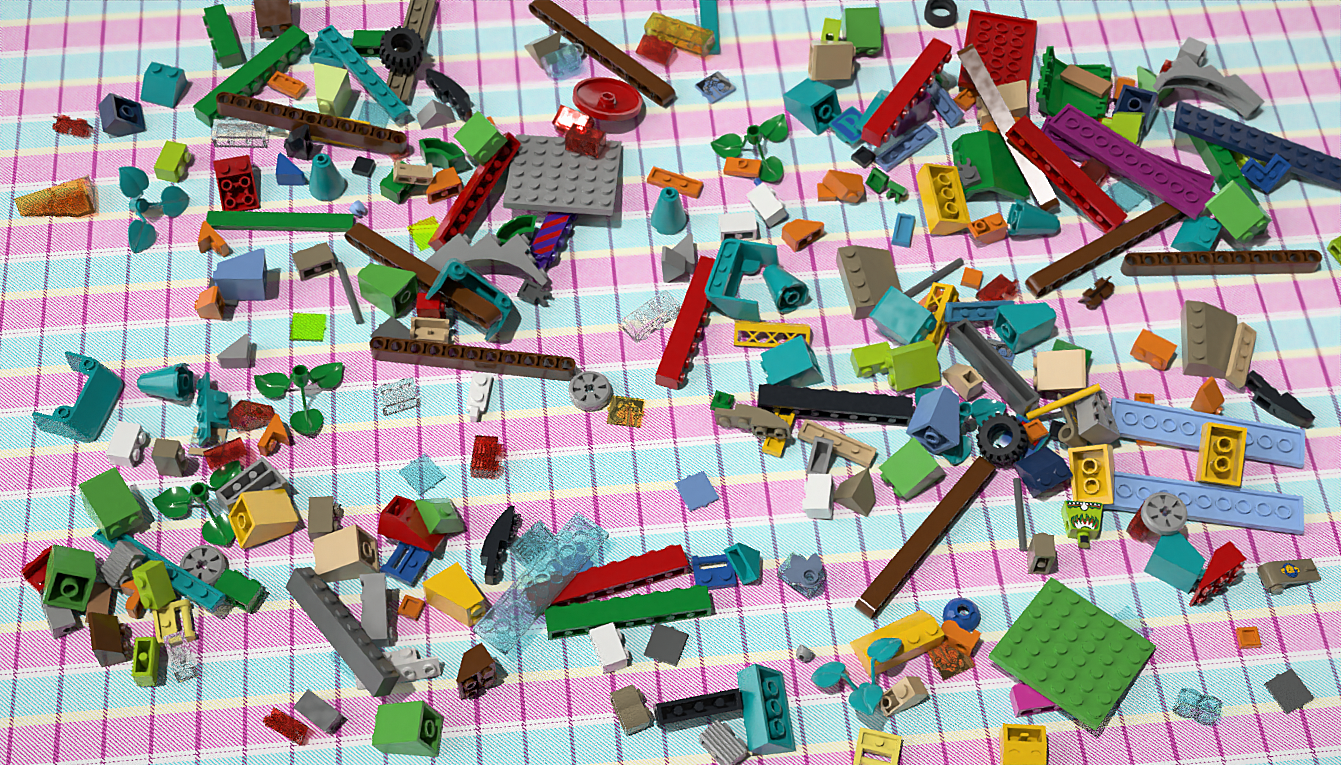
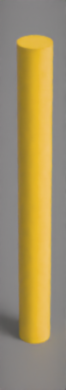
[1026,383,1101,420]

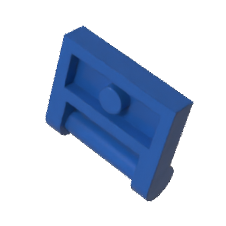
[380,541,432,586]
[691,554,737,590]

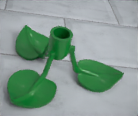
[710,114,788,182]
[254,362,343,434]
[152,460,242,546]

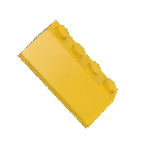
[916,163,971,235]
[850,609,945,678]

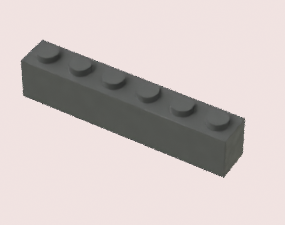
[948,318,1041,417]

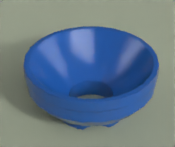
[942,597,980,632]

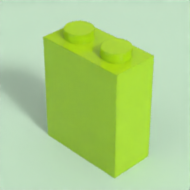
[884,340,940,391]

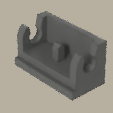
[293,689,345,734]

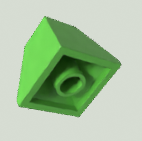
[1137,66,1175,103]
[415,498,465,534]

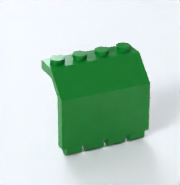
[1036,46,1112,121]
[952,130,1030,201]

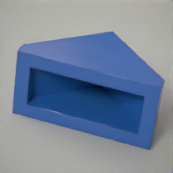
[275,152,306,186]

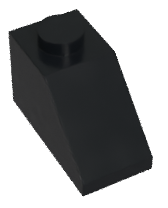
[284,124,313,161]

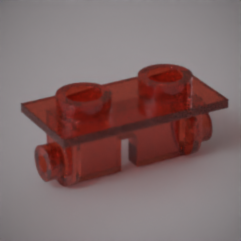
[52,114,93,138]
[263,707,309,745]

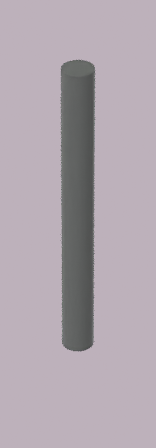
[904,257,964,297]
[336,262,363,324]
[1013,478,1027,552]

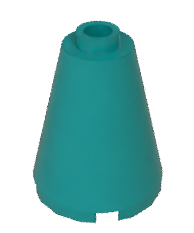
[309,153,345,201]
[650,187,687,235]
[1007,199,1060,236]
[762,264,809,313]
[137,363,195,401]

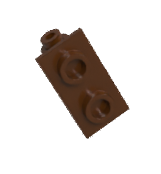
[1078,276,1115,309]

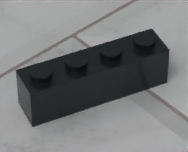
[653,688,743,726]

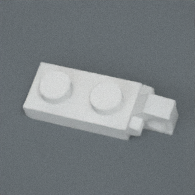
[466,372,492,423]

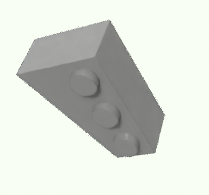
[1076,384,1121,445]
[214,456,291,514]
[359,573,393,648]

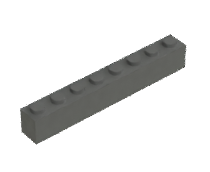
[285,567,400,698]

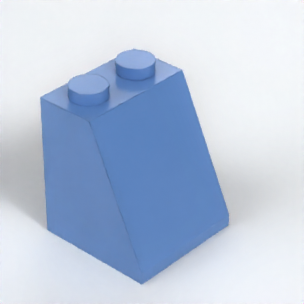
[213,248,268,301]
[906,386,960,455]

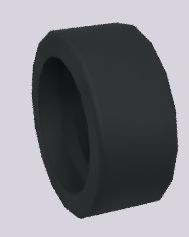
[924,0,957,28]

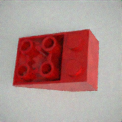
[213,155,260,211]
[377,495,448,552]
[1189,541,1247,607]

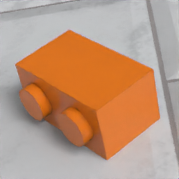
[1130,328,1178,372]

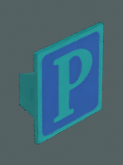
[827,106,863,145]

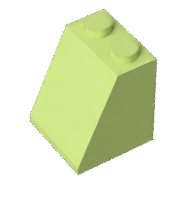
[313,63,352,117]

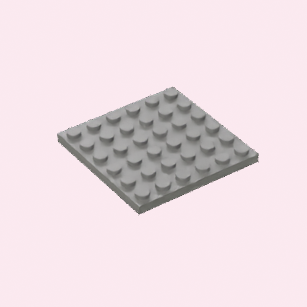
[503,134,622,216]

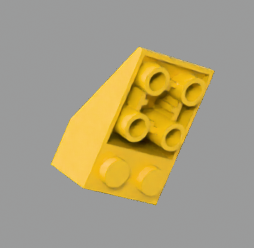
[999,723,1047,765]

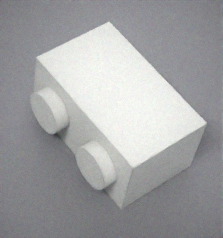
[746,182,787,228]
[718,212,757,243]
[106,421,146,468]
[802,474,835,518]
[589,622,630,675]

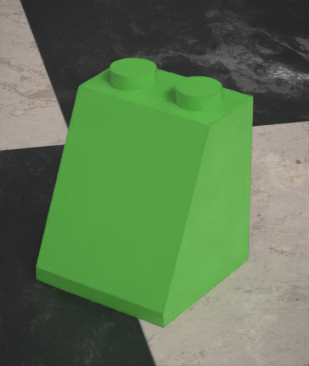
[840,7,881,55]
[453,111,508,166]
[1205,180,1272,244]
[357,263,419,319]
[878,437,947,500]
[78,467,145,541]
[43,544,96,612]
[372,700,443,757]

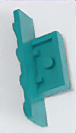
[196,372,229,447]

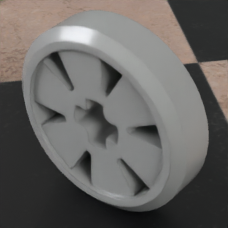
[568,371,611,411]
[1141,492,1188,535]
[179,545,226,586]

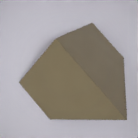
[524,31,562,69]
[833,467,876,517]

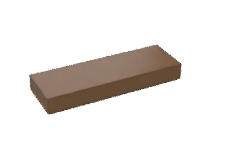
[1060,64,1113,98]

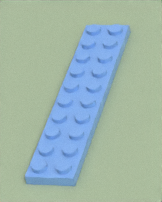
[1110,397,1305,468]
[1103,471,1304,535]

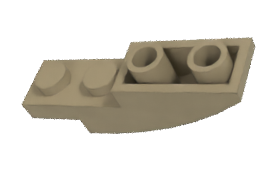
[714,403,792,439]

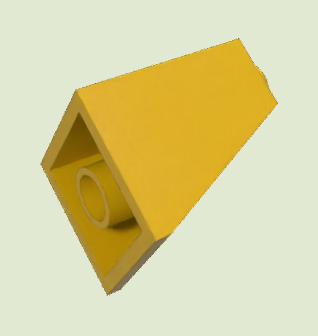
[228,489,299,549]
[422,562,486,627]

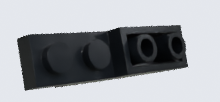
[425,68,472,123]
[1245,370,1316,429]
[480,505,519,585]

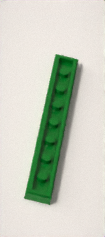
[206,211,354,232]

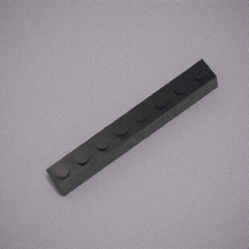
[757,384,913,427]

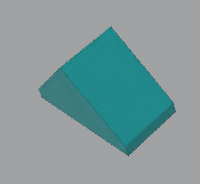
[723,542,760,585]

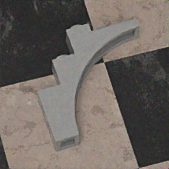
[1152,55,1265,118]
[425,233,548,286]

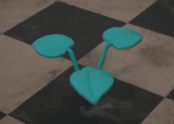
[118,166,189,253]
[915,387,1006,465]
[811,638,902,716]

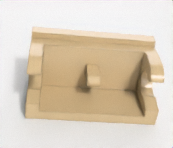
[393,160,433,186]
[410,317,449,344]

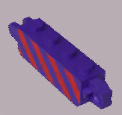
[530,211,579,269]

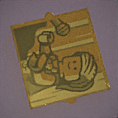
[607,395,645,428]

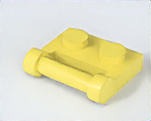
[152,599,196,647]
[853,727,902,765]

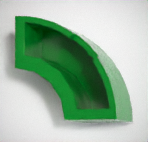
[418,138,466,172]
[496,215,537,246]

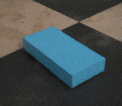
[891,212,915,248]

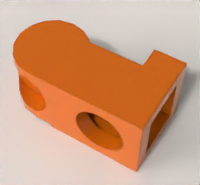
[941,620,982,657]

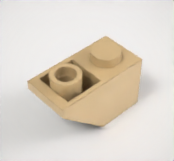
[942,363,984,401]
[879,676,929,717]

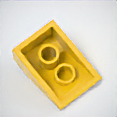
[1068,444,1114,505]

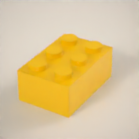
[1195,422,1247,487]

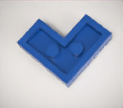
[1240,153,1292,193]

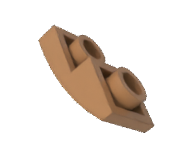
[85,582,111,623]

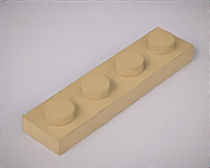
[1225,322,1257,388]
[797,419,877,467]

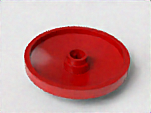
[572,77,643,121]

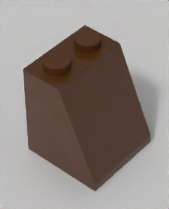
[254,0,293,39]

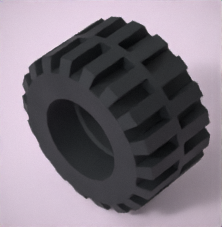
[379,26,424,74]
[976,412,1029,466]

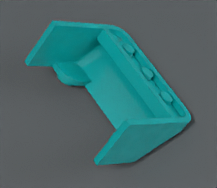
[705,238,779,322]
[425,258,512,341]
[32,351,123,443]

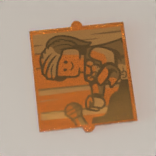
[927,643,975,681]

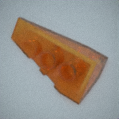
[14,175,97,217]

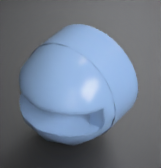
[349,200,365,216]

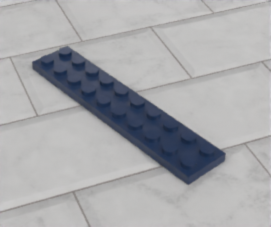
[1173,100,1341,189]

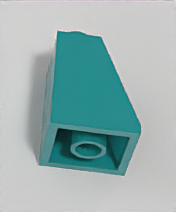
[782,78,841,136]
[869,286,938,345]
[992,302,1057,354]
[760,335,825,388]
[1143,532,1206,594]

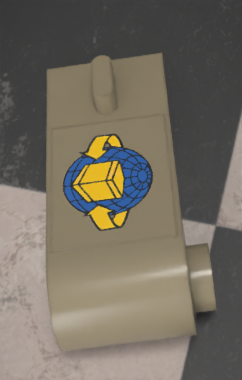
[1057,393,1088,448]
[1257,558,1321,594]

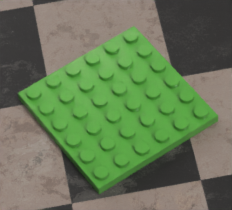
[988,577,1156,731]

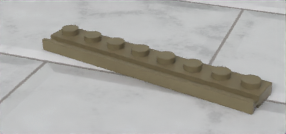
[386,0,437,104]

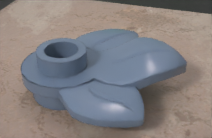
[784,553,822,588]

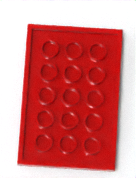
[957,9,1037,93]

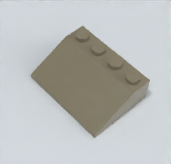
[836,245,903,320]
[1180,300,1238,379]

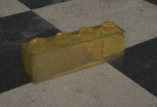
[644,12,715,57]

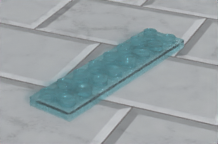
[473,511,609,655]

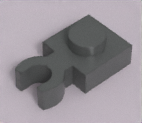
[957,158,982,189]
[517,278,552,307]

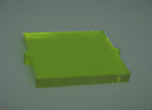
[406,216,439,252]
[289,313,327,342]

